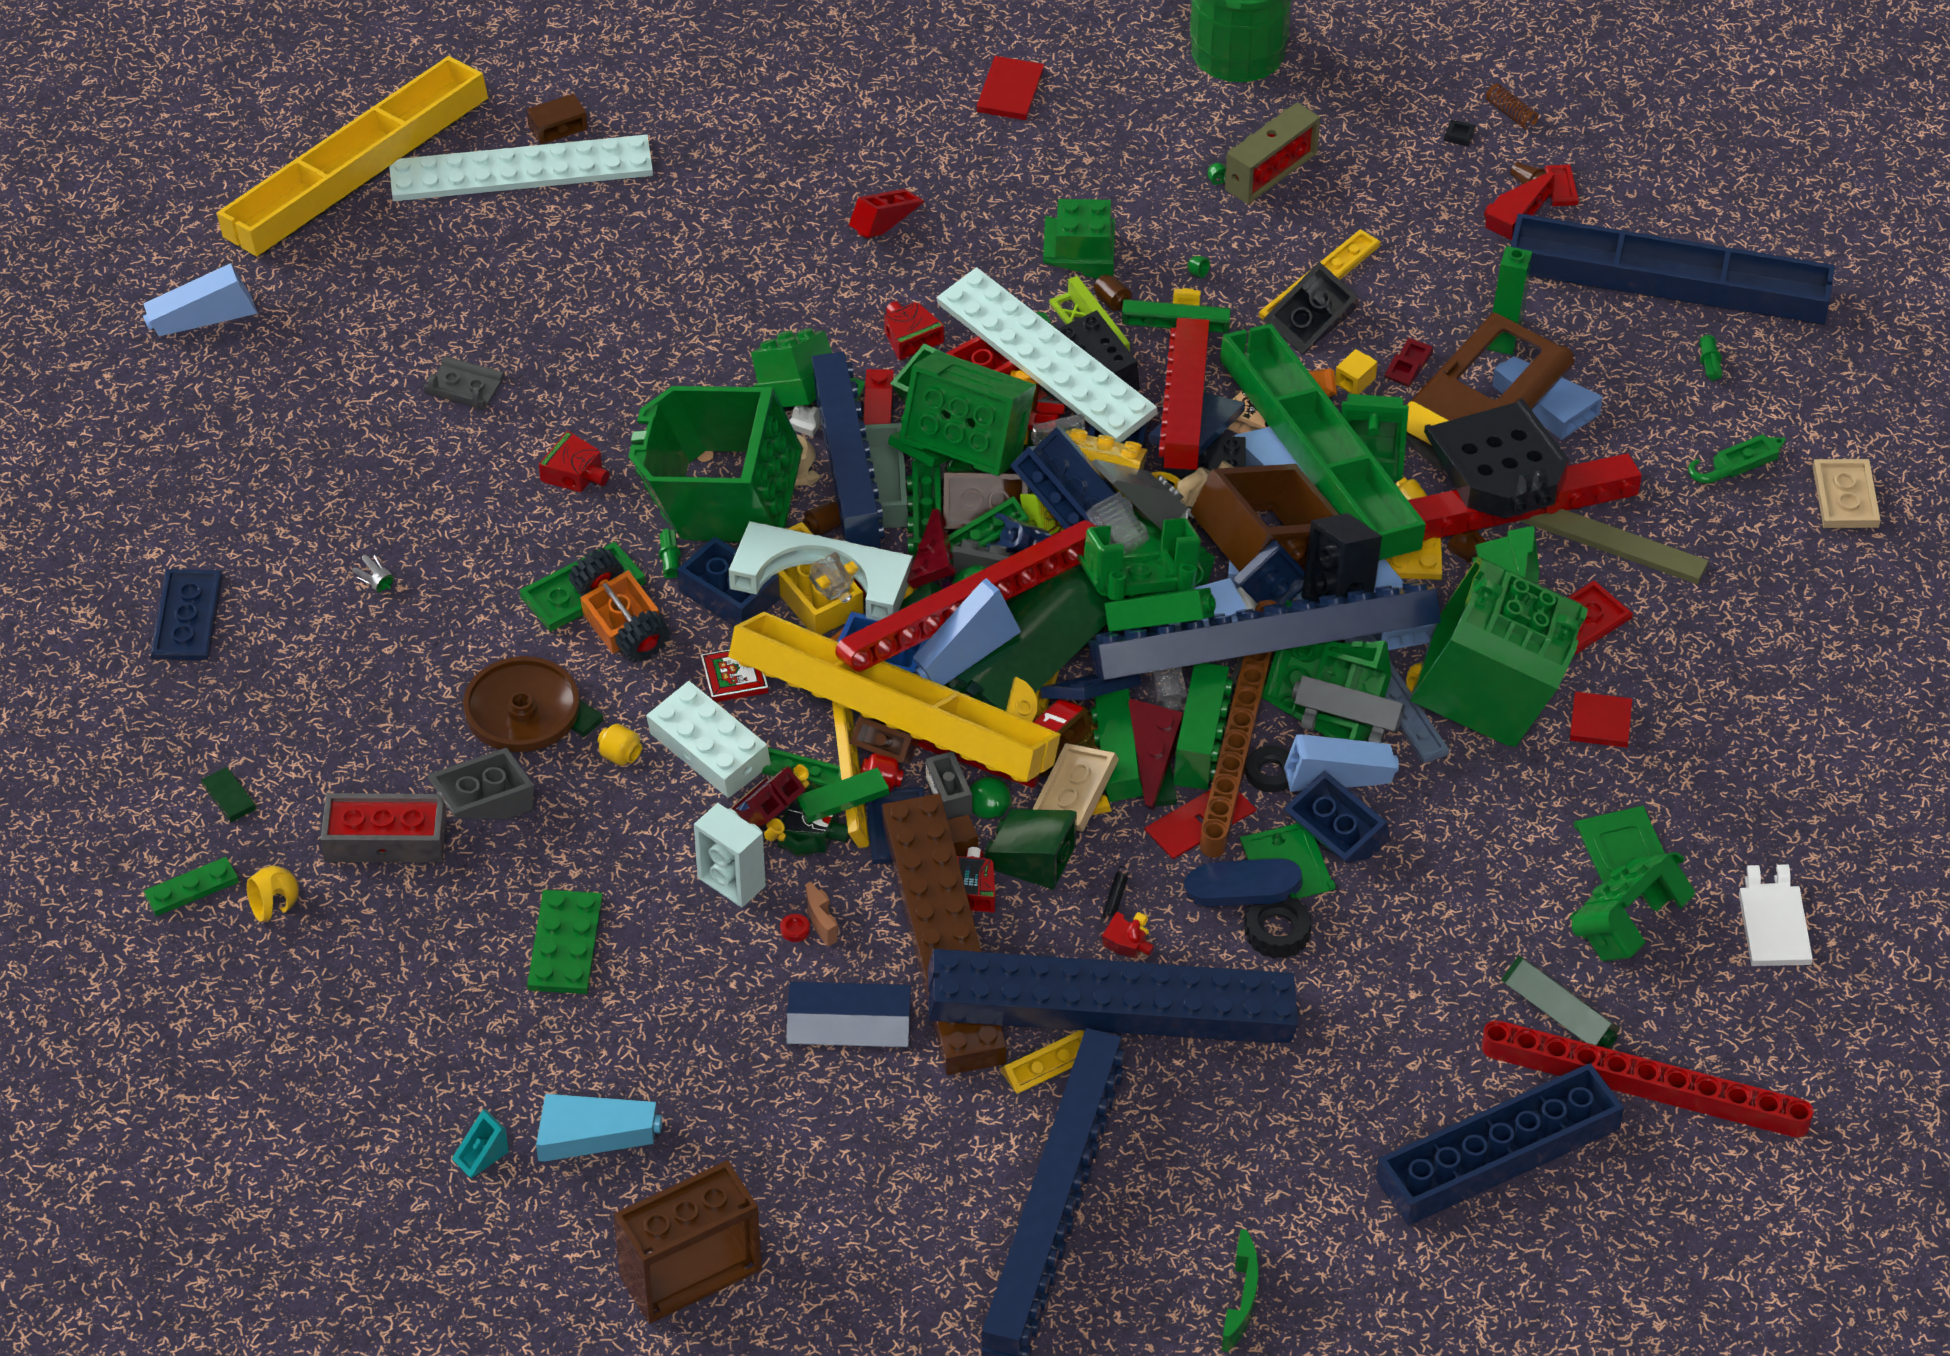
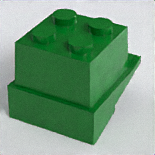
[1043,199,1115,279]
[751,328,846,407]
[1341,394,1409,481]
[1472,526,1547,588]

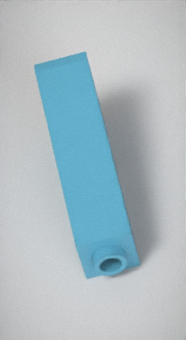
[536,1094,662,1161]

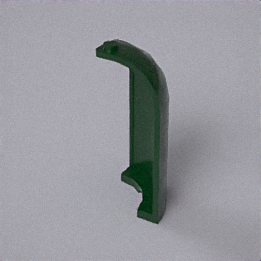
[943,564,1130,711]

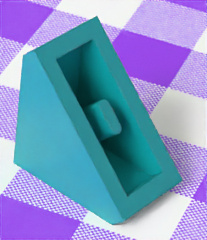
[452,1109,509,1178]

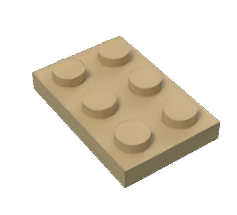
[1813,459,1881,528]
[1033,743,1119,832]

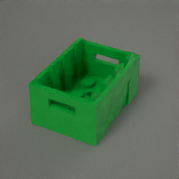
[899,351,1036,476]

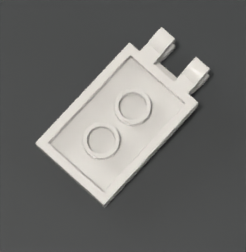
[1739,864,1813,966]

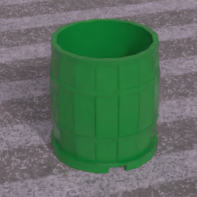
[1190,0,1291,82]

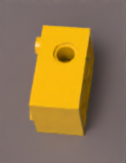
[1066,428,1148,504]

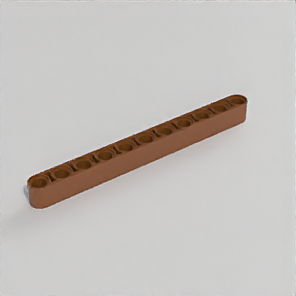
[1200,600,1277,858]

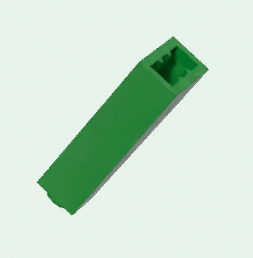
[1486,246,1533,355]
[1104,587,1216,632]

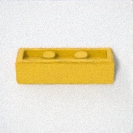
[999,1030,1085,1094]

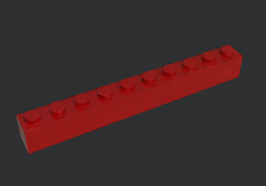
[1159,318,1209,470]
[1408,453,1642,541]

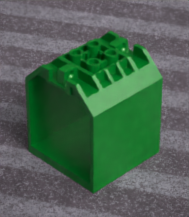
[628,386,803,542]
[1410,556,1588,747]

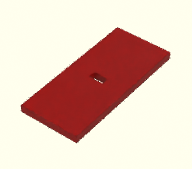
[1144,789,1257,859]

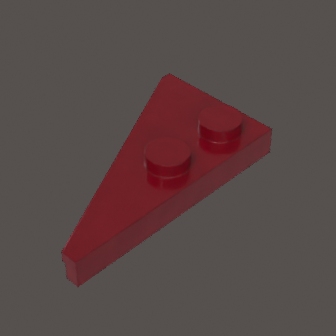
[907,508,956,588]
[1128,699,1184,810]

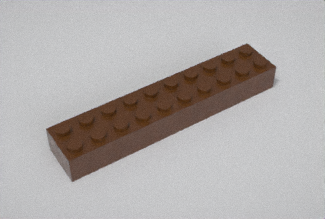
[882,793,1006,1075]

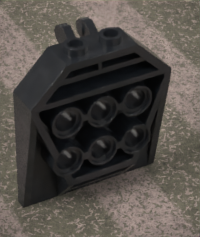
[1424,398,1569,519]

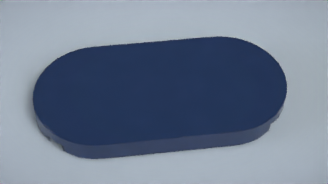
[1184,859,1303,907]

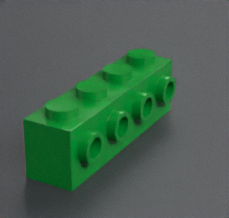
[907,460,941,559]
[1091,688,1144,802]

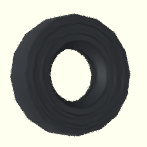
[1245,745,1290,793]

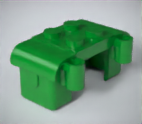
[1077,518,1204,601]
[1570,852,1695,962]

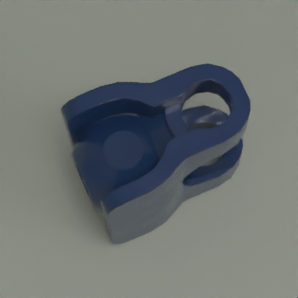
[986,513,1053,555]

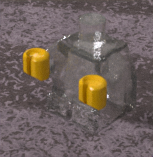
[809,552,858,603]

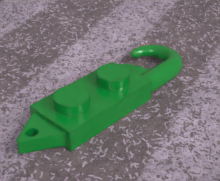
[1688,434,1786,484]

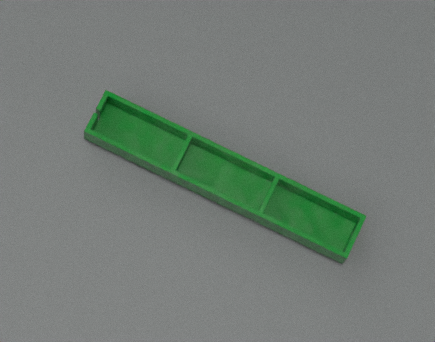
[1220,323,1426,560]

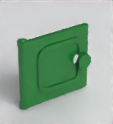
[1573,805,1665,883]
[1240,823,1336,899]

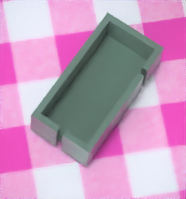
[862,423,908,528]

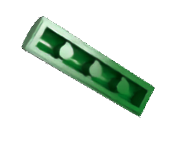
[1122,299,1231,333]
[949,496,1030,565]

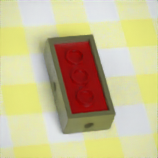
[1225,102,1320,204]

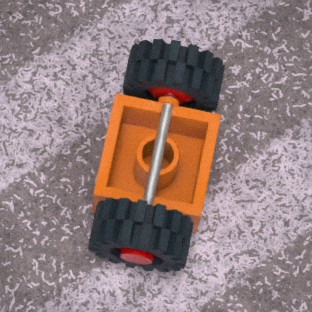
[569,548,671,663]

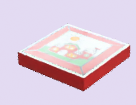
[701,650,768,702]

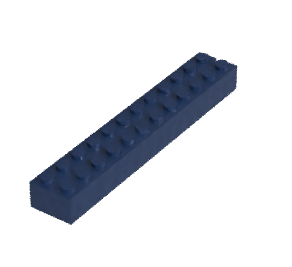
[1510,213,1835,325]
[1088,581,1441,680]
[928,949,1298,1043]
[982,1028,1126,1356]

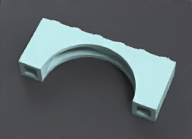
[729,521,913,621]

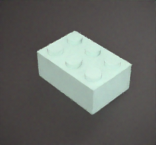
[694,803,766,908]

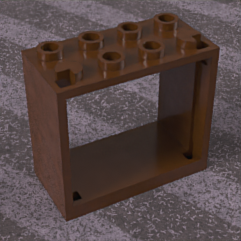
[1190,464,1339,572]
[613,1160,762,1324]

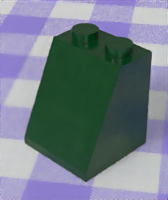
[985,809,1077,890]

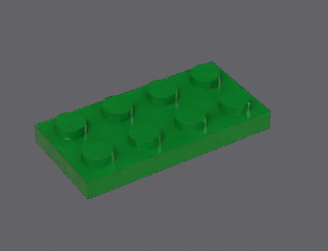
[519,542,646,632]
[527,889,603,994]

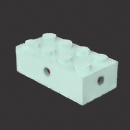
[646,681,771,798]

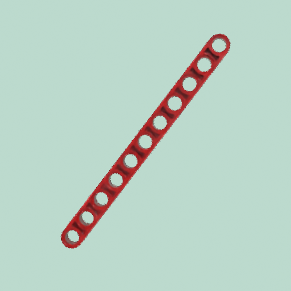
[835,520,1097,672]
[1481,1020,1814,1138]

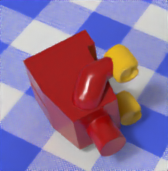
[1102,912,1155,959]

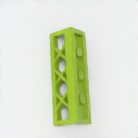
[1049,276,1130,352]

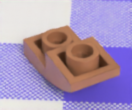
[806,881,838,947]

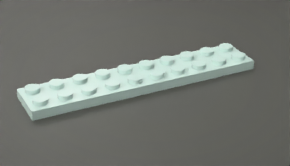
[389,135,653,201]
[936,267,1158,443]

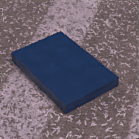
[1233,539,1305,606]
[1040,673,1141,700]
[866,787,925,864]

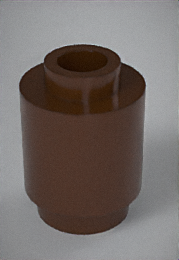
[1094,274,1132,311]
[803,501,841,535]

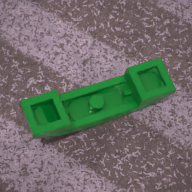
[1222,1229,1258,1352]

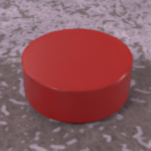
[780,914,810,942]

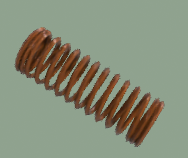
[1486,83,1538,129]

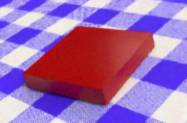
[1570,691,1632,748]

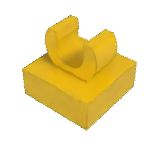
[1173,288,1201,305]

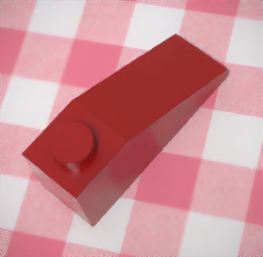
[1484,172,1555,240]
[849,189,924,238]
[863,369,894,425]

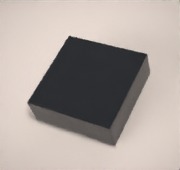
[1444,120,1476,147]

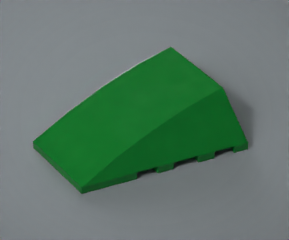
[1263,641,1392,741]

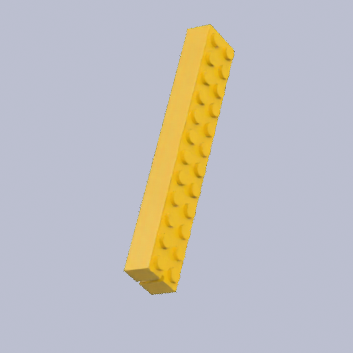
[216,56,488,257]
[728,612,1061,782]

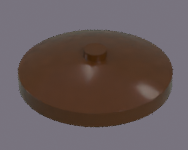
[463,656,580,752]

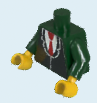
[764,764,850,857]

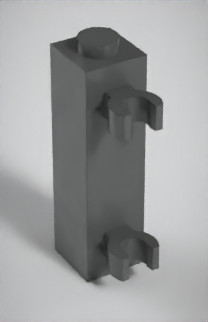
[1292,675,1405,743]

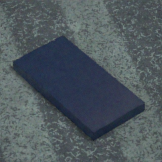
[1149,392,1245,456]
[150,569,223,660]

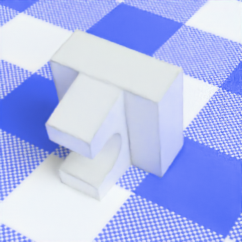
[789,405,821,437]

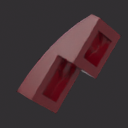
[1384,337,1433,387]

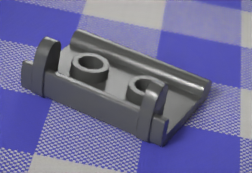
[423,356,505,410]

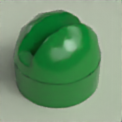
[1207,163,1226,185]
[1187,256,1210,278]

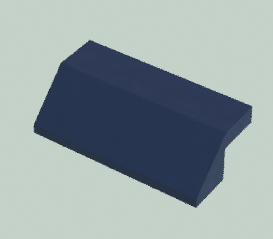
[1010,426,1132,529]
[786,981,911,1047]

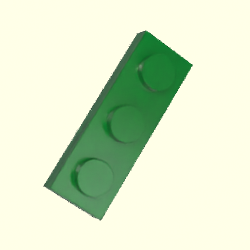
[143,857,239,917]

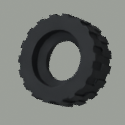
[1245,895,1312,959]

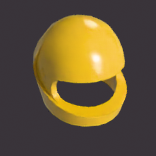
[247,866,299,922]

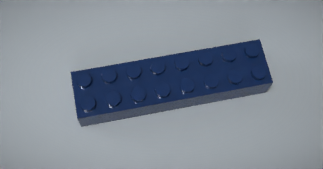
[812,351,885,549]
[1376,1063,1624,1226]

